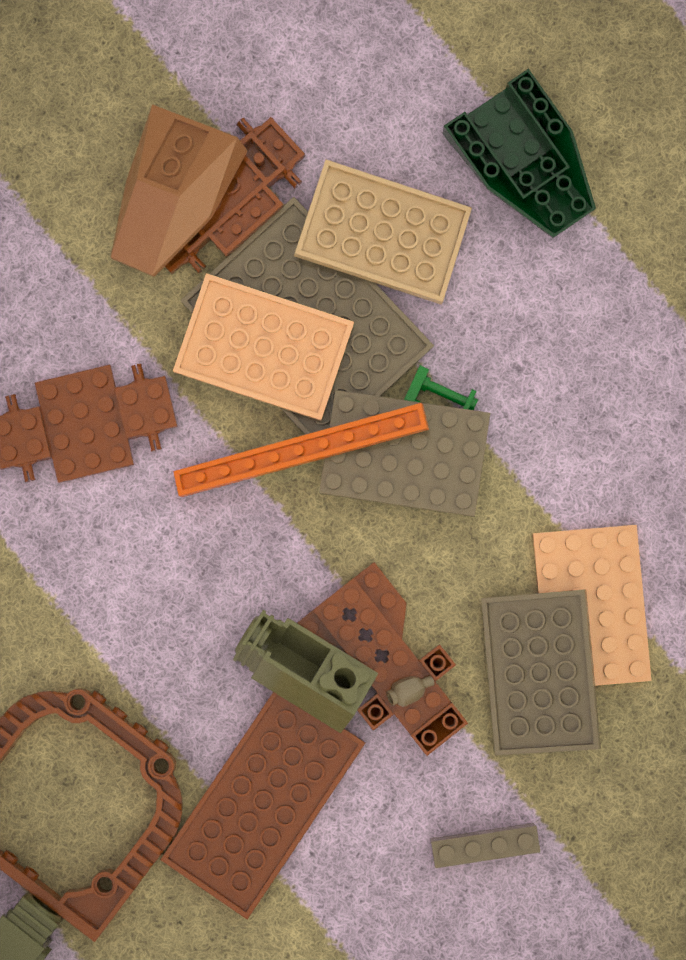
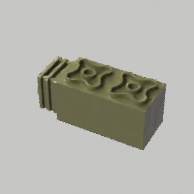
[233,610,378,733]
[0,891,64,960]

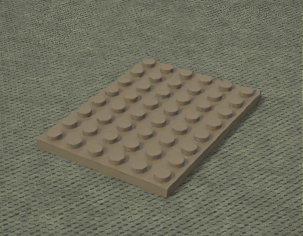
[180,197,434,435]

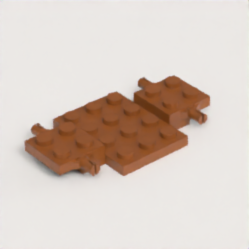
[165,117,305,274]
[0,364,178,483]

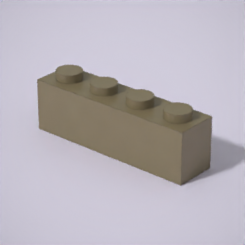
[430,823,540,868]

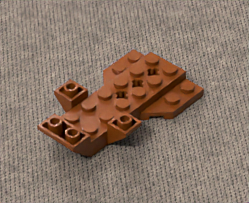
[297,562,468,756]

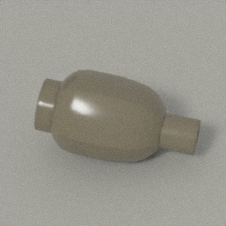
[386,675,435,707]

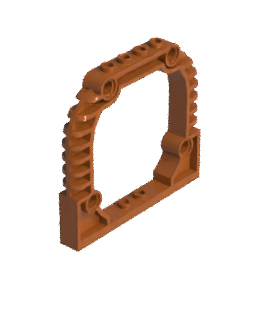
[0,688,183,942]

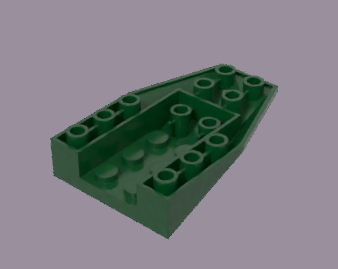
[442,68,596,238]

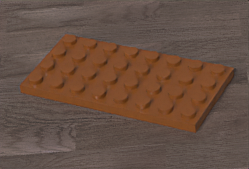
[160,692,366,920]

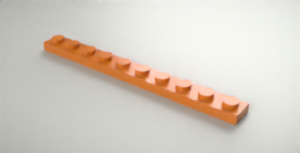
[173,403,429,497]

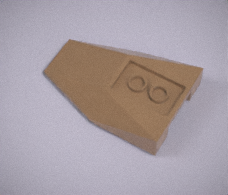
[111,104,248,277]

